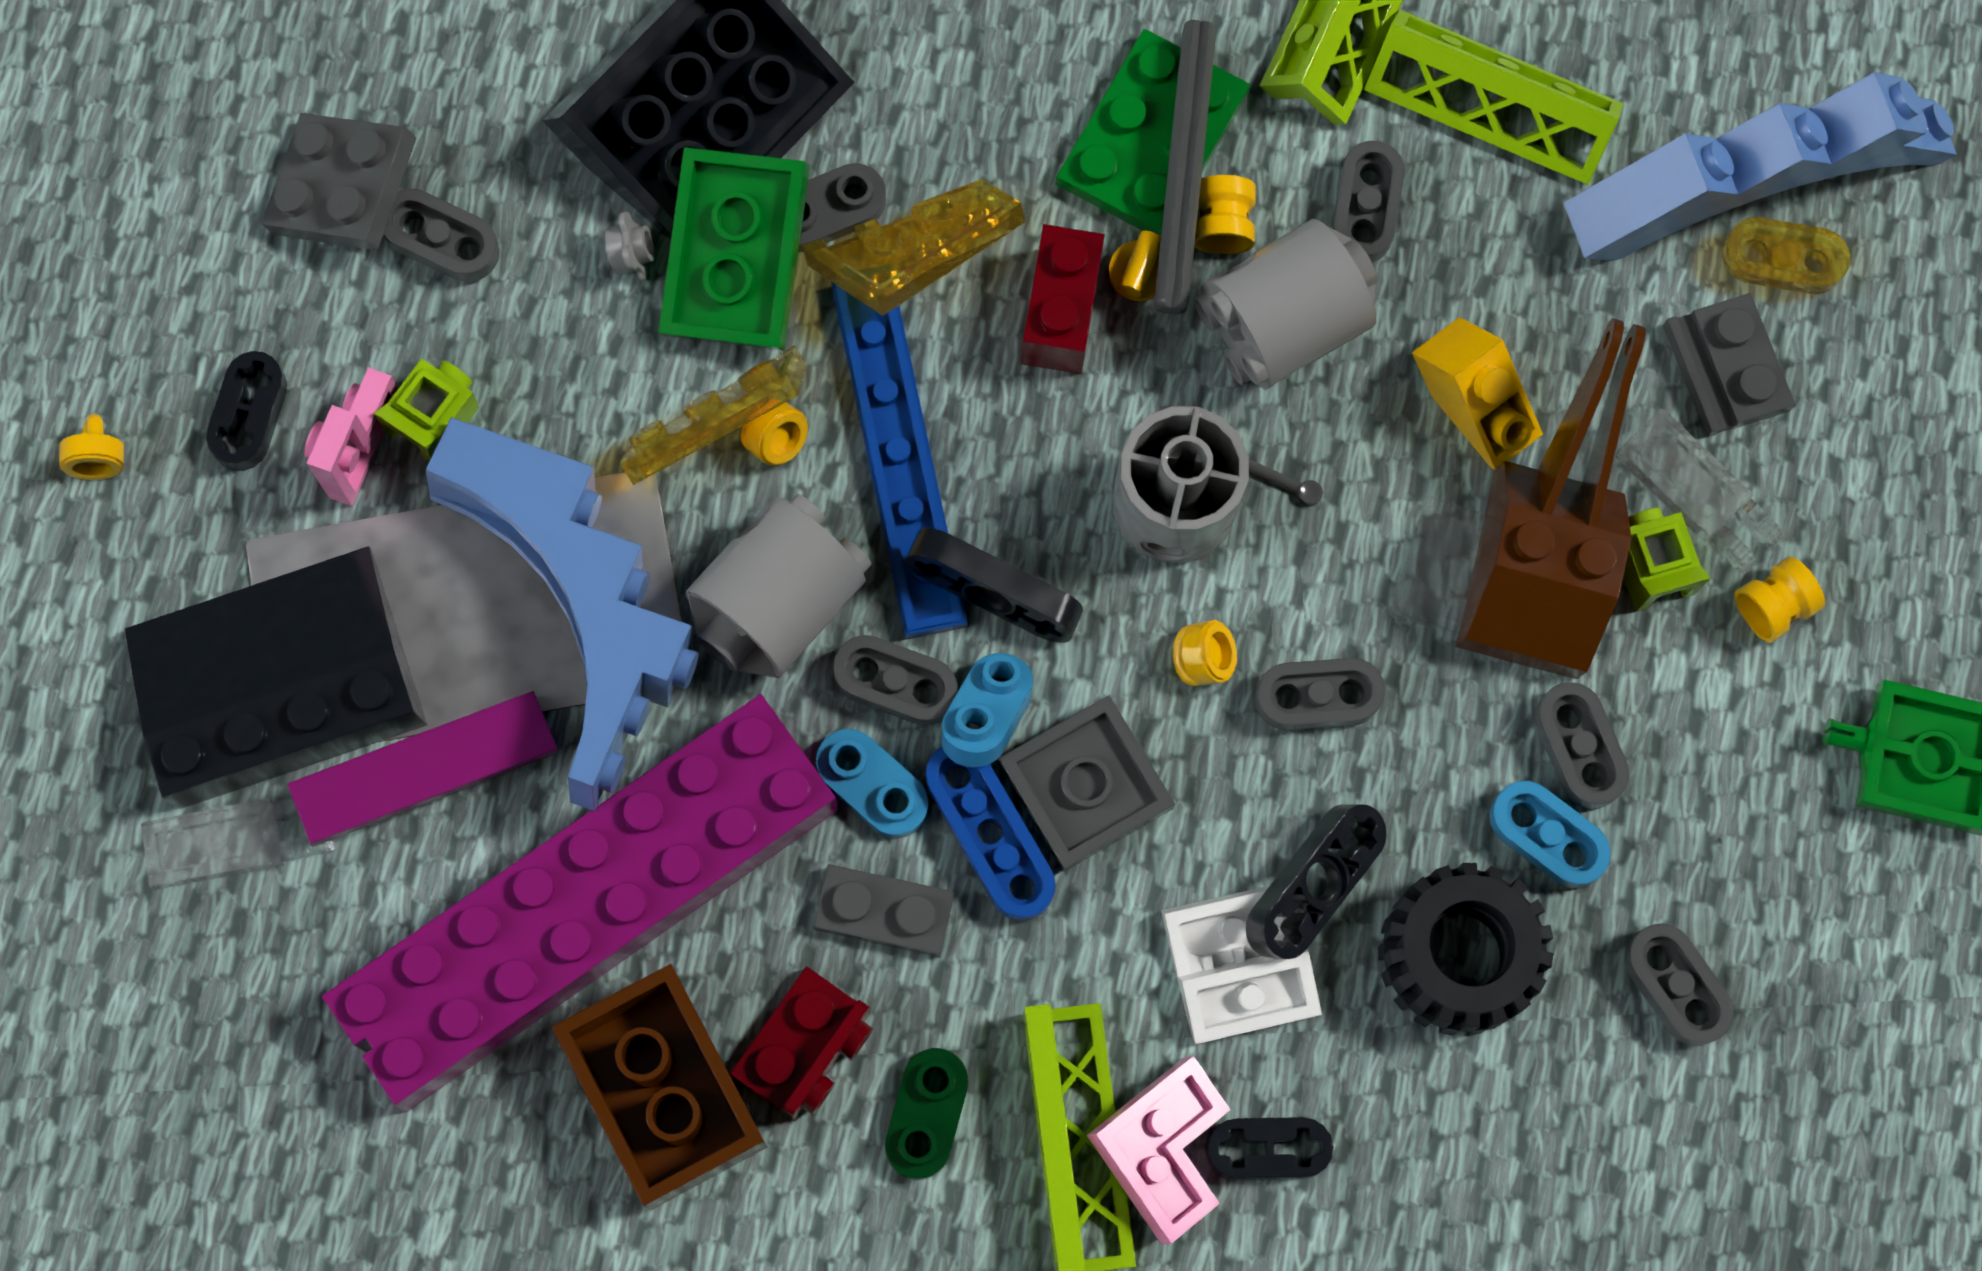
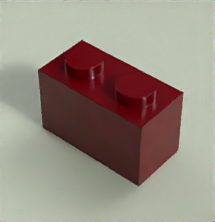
[1021,224,1105,374]

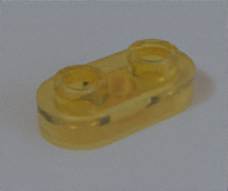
[1722,217,1851,294]

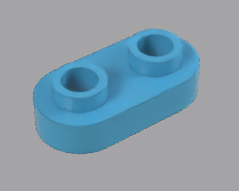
[941,653,1033,767]
[816,729,928,839]
[1490,781,1611,888]

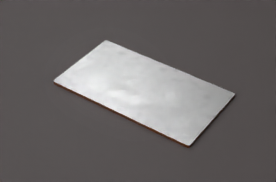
[246,468,692,742]

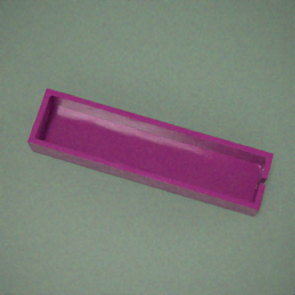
[321,694,838,1112]

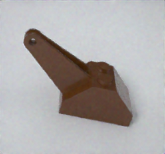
[1456,318,1646,679]

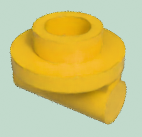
[1109,230,1161,302]

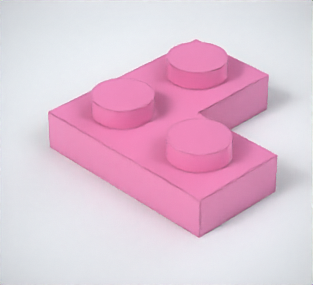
[305,367,398,506]
[1086,1056,1230,1244]

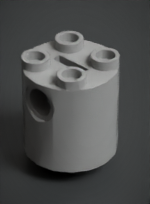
[1193,219,1377,390]
[1113,406,1249,563]
[685,494,872,678]

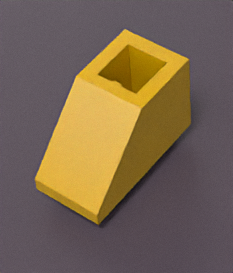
[1412,317,1543,470]

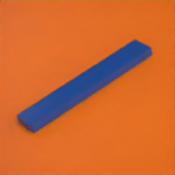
[831,269,968,640]

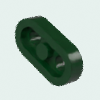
[885,1048,968,1180]

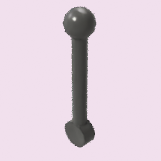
[1249,459,1323,507]

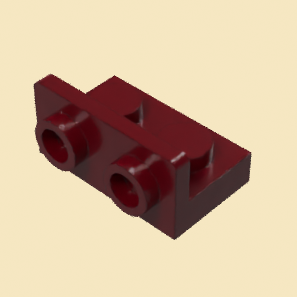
[730,966,873,1121]

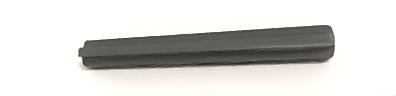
[1154,20,1217,314]

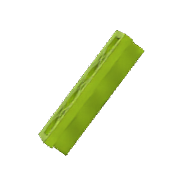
[1259,0,1403,125]
[1364,9,1624,185]
[1023,1003,1136,1271]

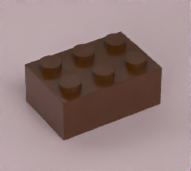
[552,964,767,1211]

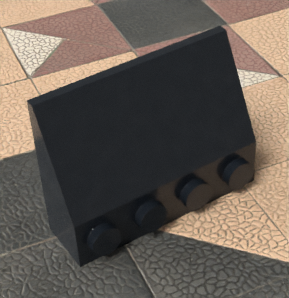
[542,0,855,240]
[124,546,427,809]

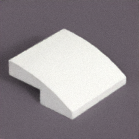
[1161,885,1322,1044]

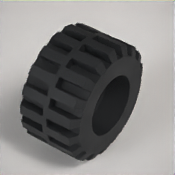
[1378,863,1554,1036]

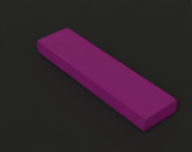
[287,690,557,848]

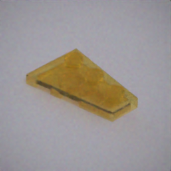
[802,179,1025,316]
[620,345,807,485]

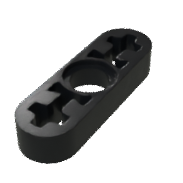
[905,528,1083,643]
[1246,804,1386,959]

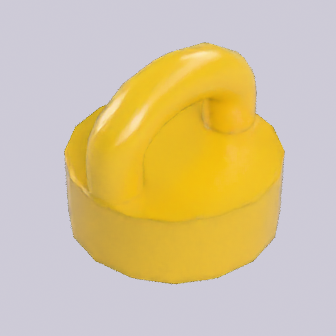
[740,398,808,466]
[59,413,124,480]
[1173,620,1237,686]

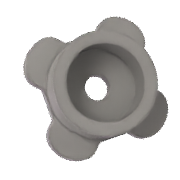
[605,211,656,282]

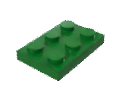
[1055,28,1251,236]
[658,147,810,351]

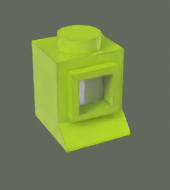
[374,358,479,462]
[1623,507,1711,612]

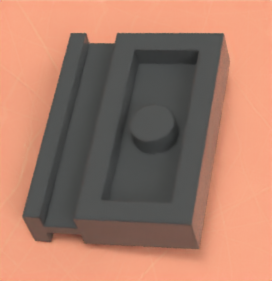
[1663,293,1796,437]

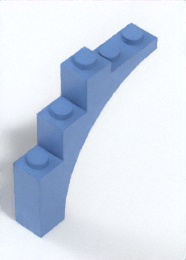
[1563,72,1957,261]
[426,417,699,811]

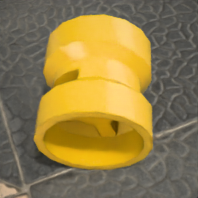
[1194,174,1256,254]
[1734,556,1825,643]

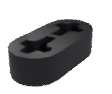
[206,351,287,471]
[1206,1117,1334,1180]

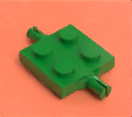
[1822,679,1982,836]

